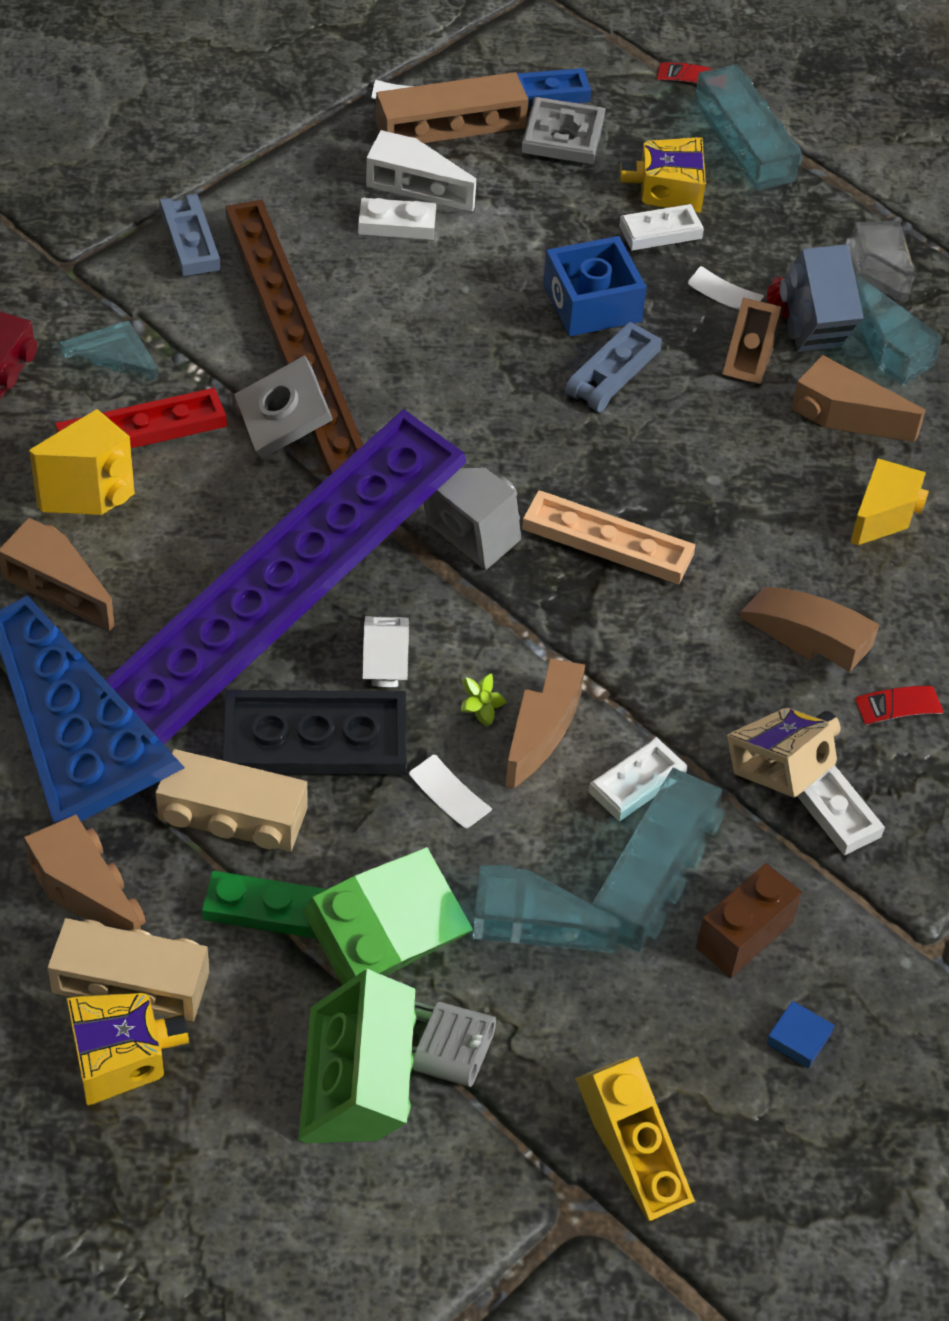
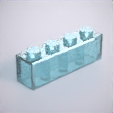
[694,64,802,191]
[588,767,725,953]

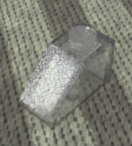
[846,221,915,301]

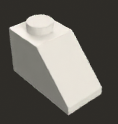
[363,616,409,687]

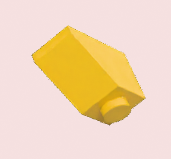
[850,458,929,545]

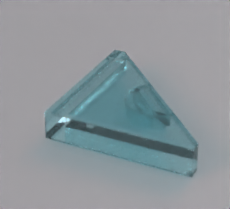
[60,321,158,380]

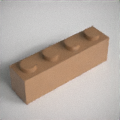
[376,72,528,143]

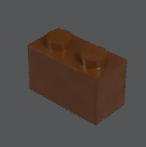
[696,863,802,978]

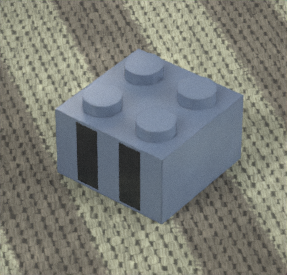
[780,244,864,352]

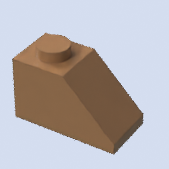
[722,297,784,384]

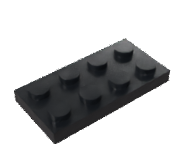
[223,690,407,775]

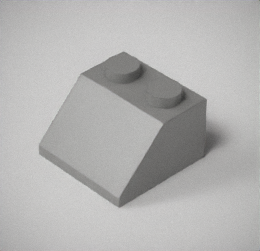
[423,468,521,571]

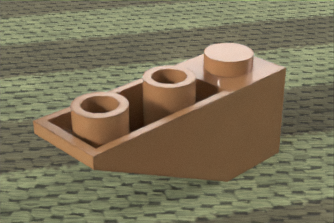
[24,814,146,931]

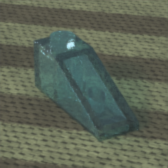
[473,864,620,953]

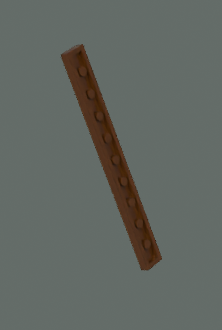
[225,199,363,476]

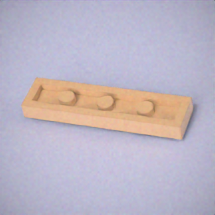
[522,490,696,584]

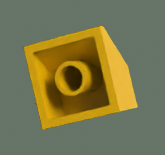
[29,409,135,515]

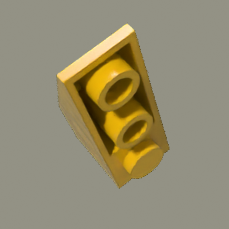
[575,1056,695,1221]

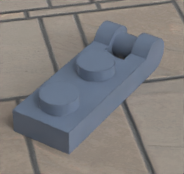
[159,193,221,277]
[565,322,662,413]

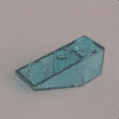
[855,274,942,386]

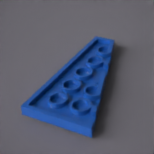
[0,595,185,824]

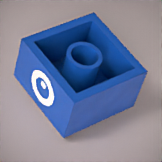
[543,236,647,336]

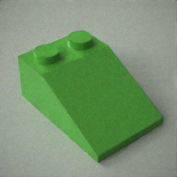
[302,847,473,985]

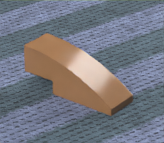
[739,587,879,672]
[505,658,585,789]

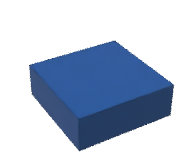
[766,1001,835,1069]

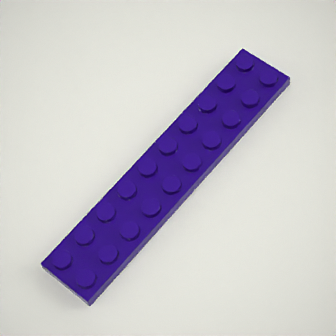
[106,409,467,744]

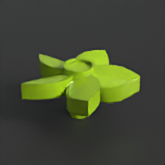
[461,673,507,727]

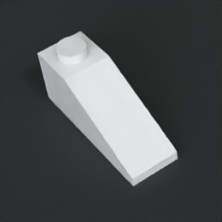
[366,130,476,212]

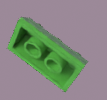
[298,969,416,1143]

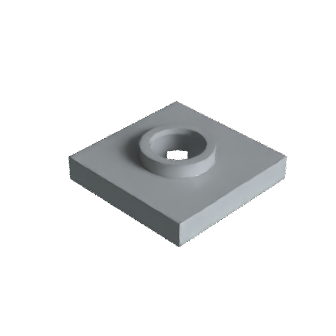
[521,97,606,164]
[234,355,333,459]

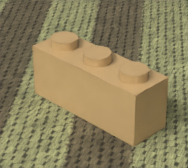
[156,749,308,852]
[48,918,209,1022]

